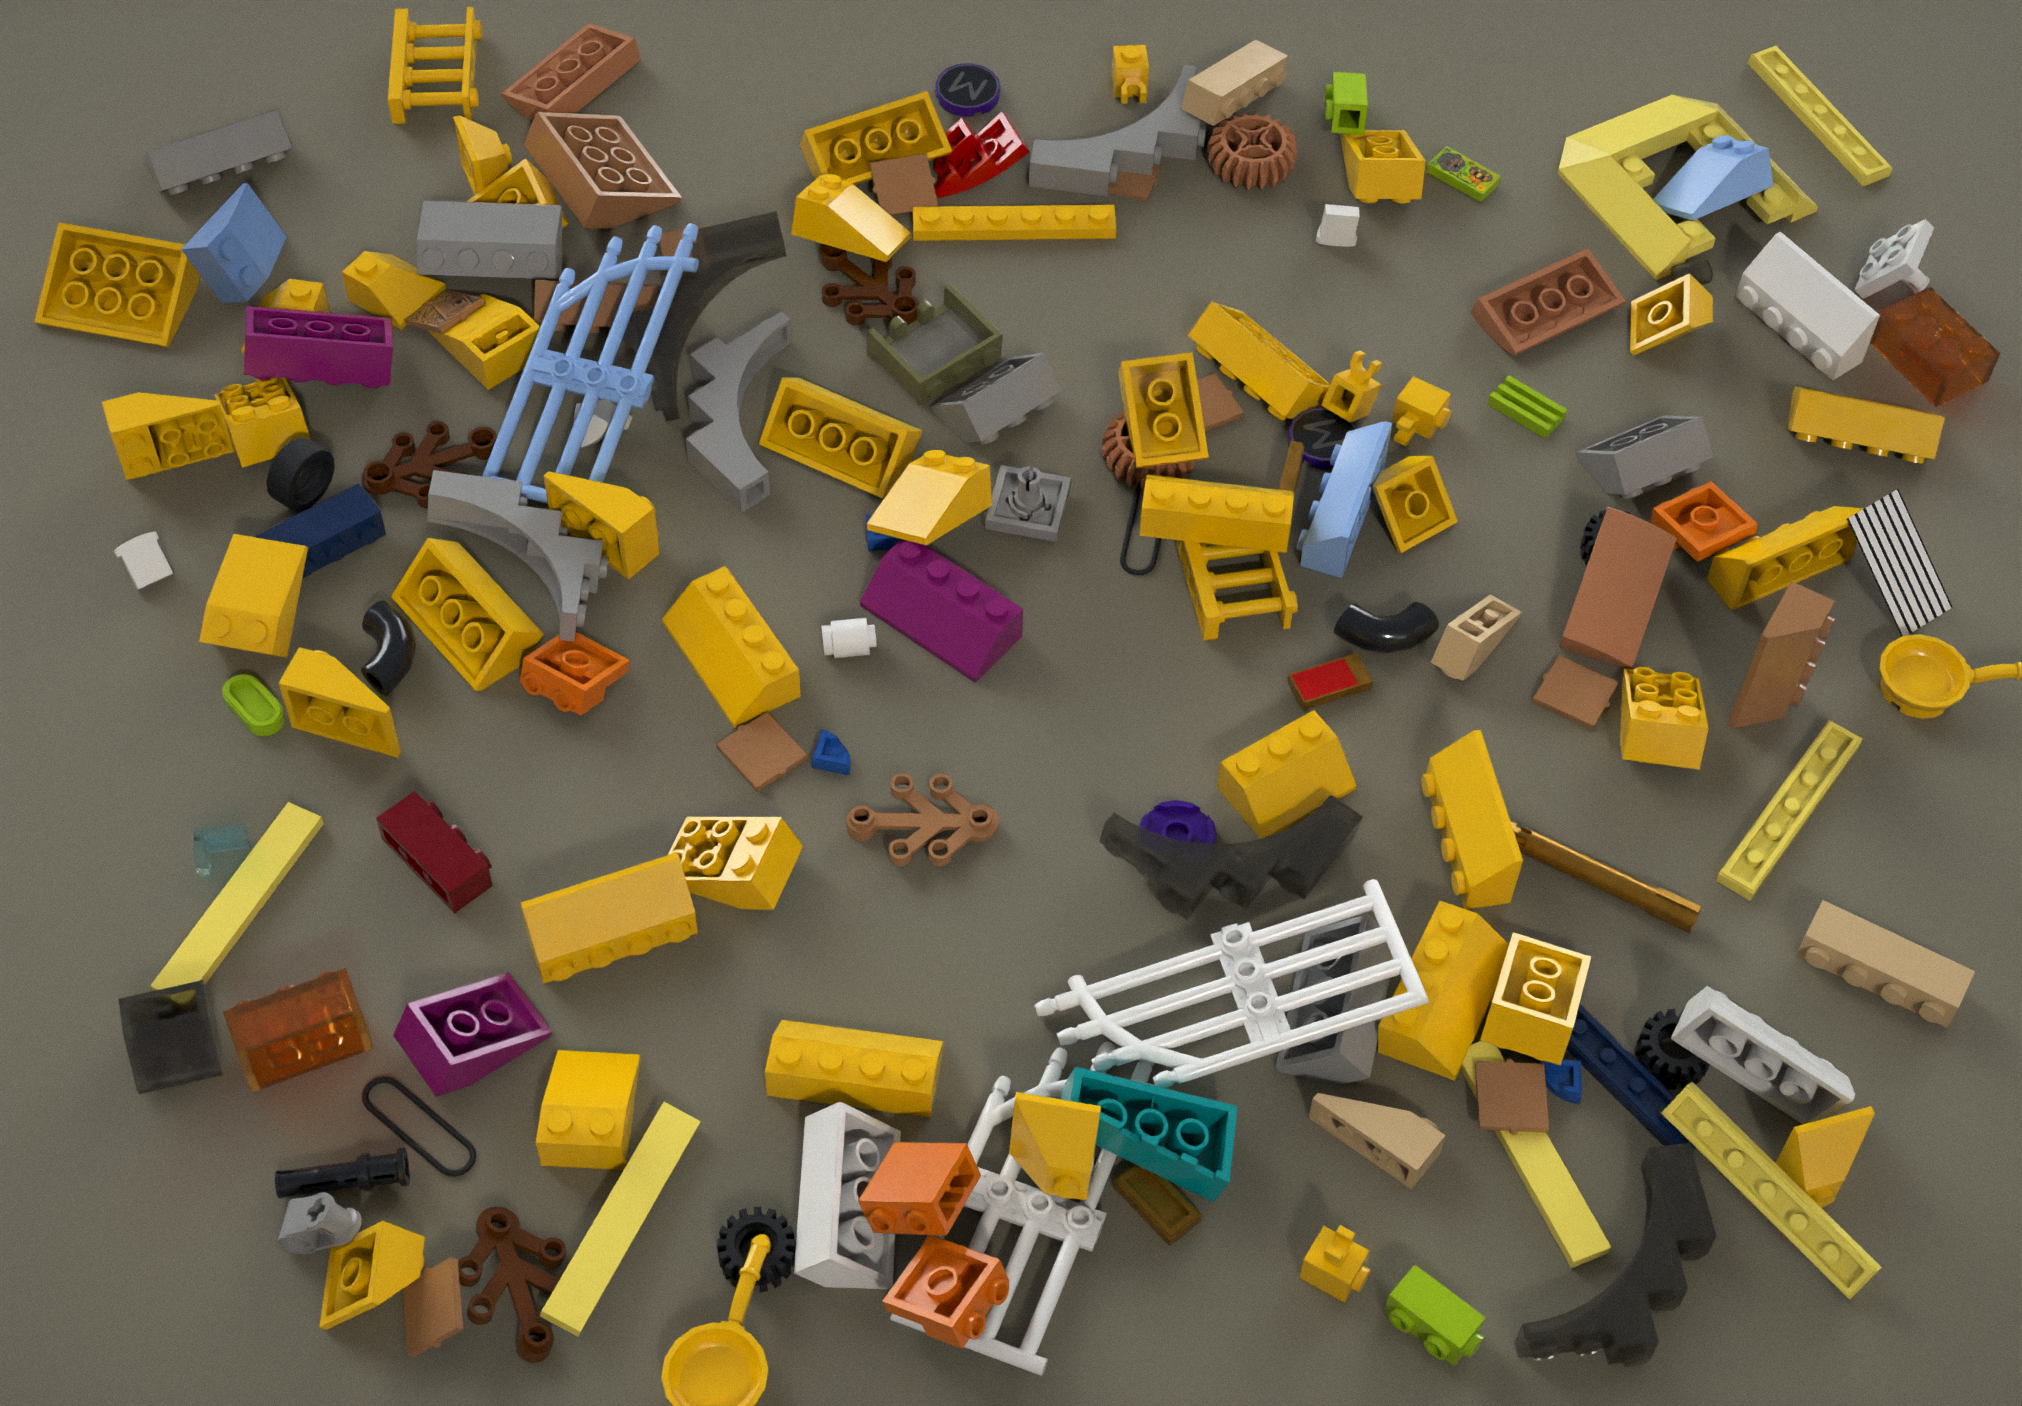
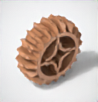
[1207,111,1298,191]
[1102,411,1196,491]

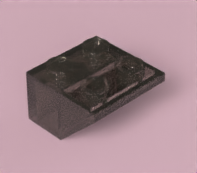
[119,980,223,1094]

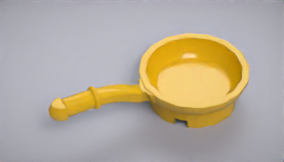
[1879,634,2022,719]
[661,1234,771,1406]

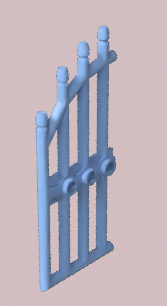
[482,223,699,504]

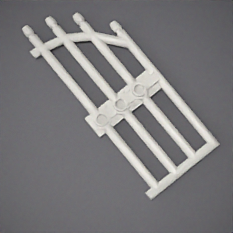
[1035,879,1430,1088]
[890,1041,1155,1376]

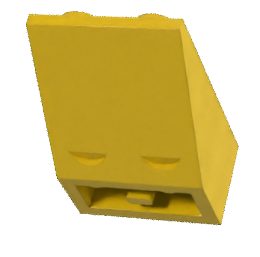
[427,293,540,390]
[214,377,311,468]
[102,392,234,480]
[1620,667,1709,770]
[668,817,803,910]

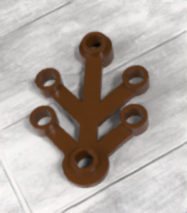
[819,244,920,325]
[361,421,497,508]
[458,1207,566,1363]

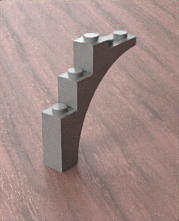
[1029,65,1206,197]
[686,311,792,513]
[427,470,609,642]

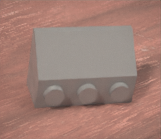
[930,352,1063,445]
[1576,416,1714,499]

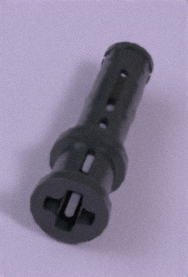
[275,1148,410,1198]

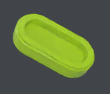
[222,674,285,736]

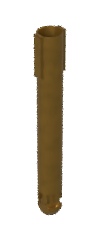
[1511,822,1702,933]

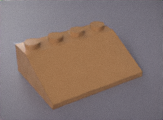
[523,112,682,230]

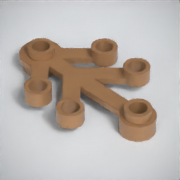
[846,773,999,867]

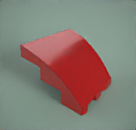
[934,112,1030,198]

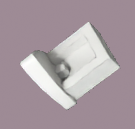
[1315,204,1360,247]
[574,400,632,447]
[114,531,173,591]

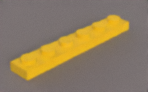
[913,205,1116,241]

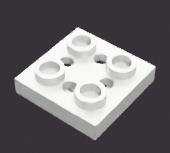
[1855,219,1934,299]

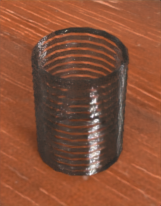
[1671,259,1713,285]

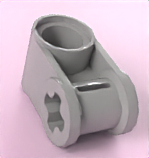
[277,1192,362,1255]

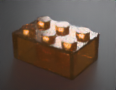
[1870,286,2001,408]
[223,968,373,1093]

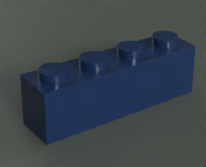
[254,484,386,578]

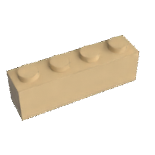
[1181,40,1288,126]
[1796,900,1975,1028]

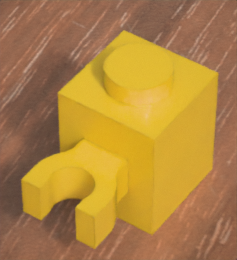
[1111,45,1149,104]
[1321,351,1382,422]
[1392,376,1452,447]
[1299,1225,1371,1303]

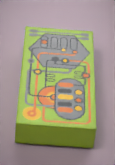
[1426,146,1501,203]

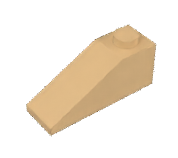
[1431,594,1522,681]
[1308,1093,1446,1190]

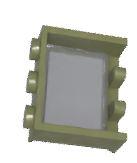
[867,283,1003,406]

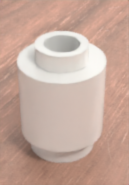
[821,618,877,659]

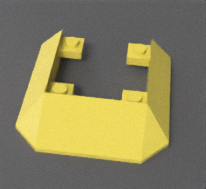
[1557,95,1818,280]

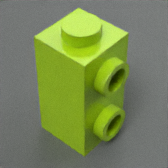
[1324,72,1368,135]
[1384,1265,1486,1366]

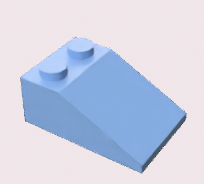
[1653,135,1774,220]

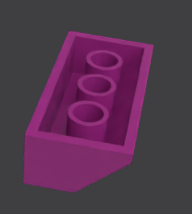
[243,306,393,388]
[860,539,1023,683]

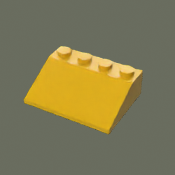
[34,222,201,348]

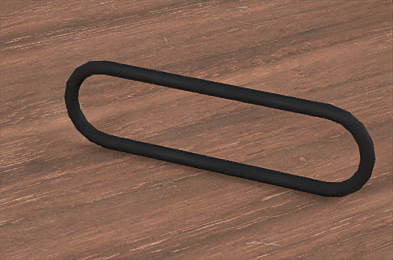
[1120,482,1162,575]
[362,1077,477,1177]

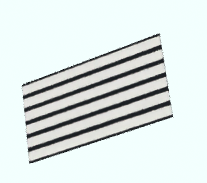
[1847,489,1952,637]

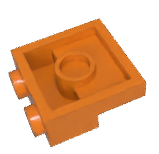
[1651,481,1758,562]
[520,632,630,716]
[882,1235,1009,1349]

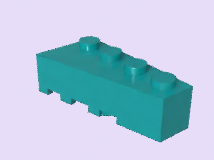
[1061,1067,1238,1203]

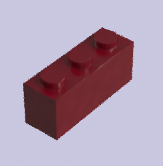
[376,791,493,914]

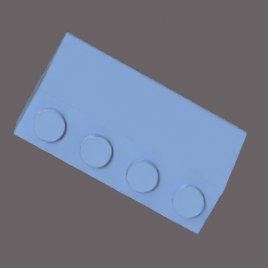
[1297,421,1392,578]

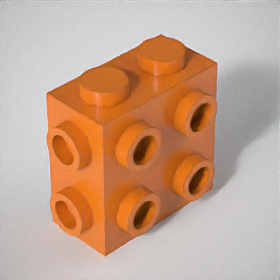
[858,1142,981,1235]

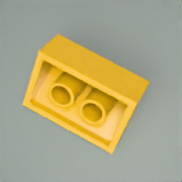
[1217,710,1357,842]

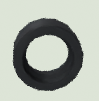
[266,437,335,512]

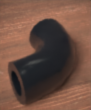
[361,600,416,696]
[1334,602,1439,653]

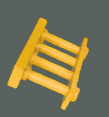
[388,7,483,124]
[1175,540,1298,641]

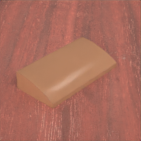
[501,23,641,121]
[1470,248,1626,356]
[1560,507,1677,669]

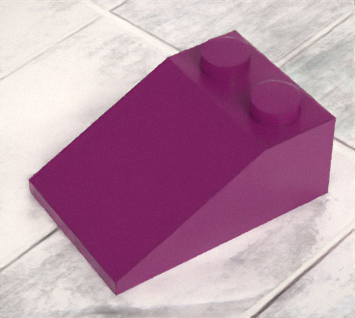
[393,972,552,1097]

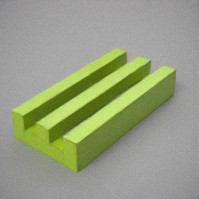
[1487,375,1567,439]

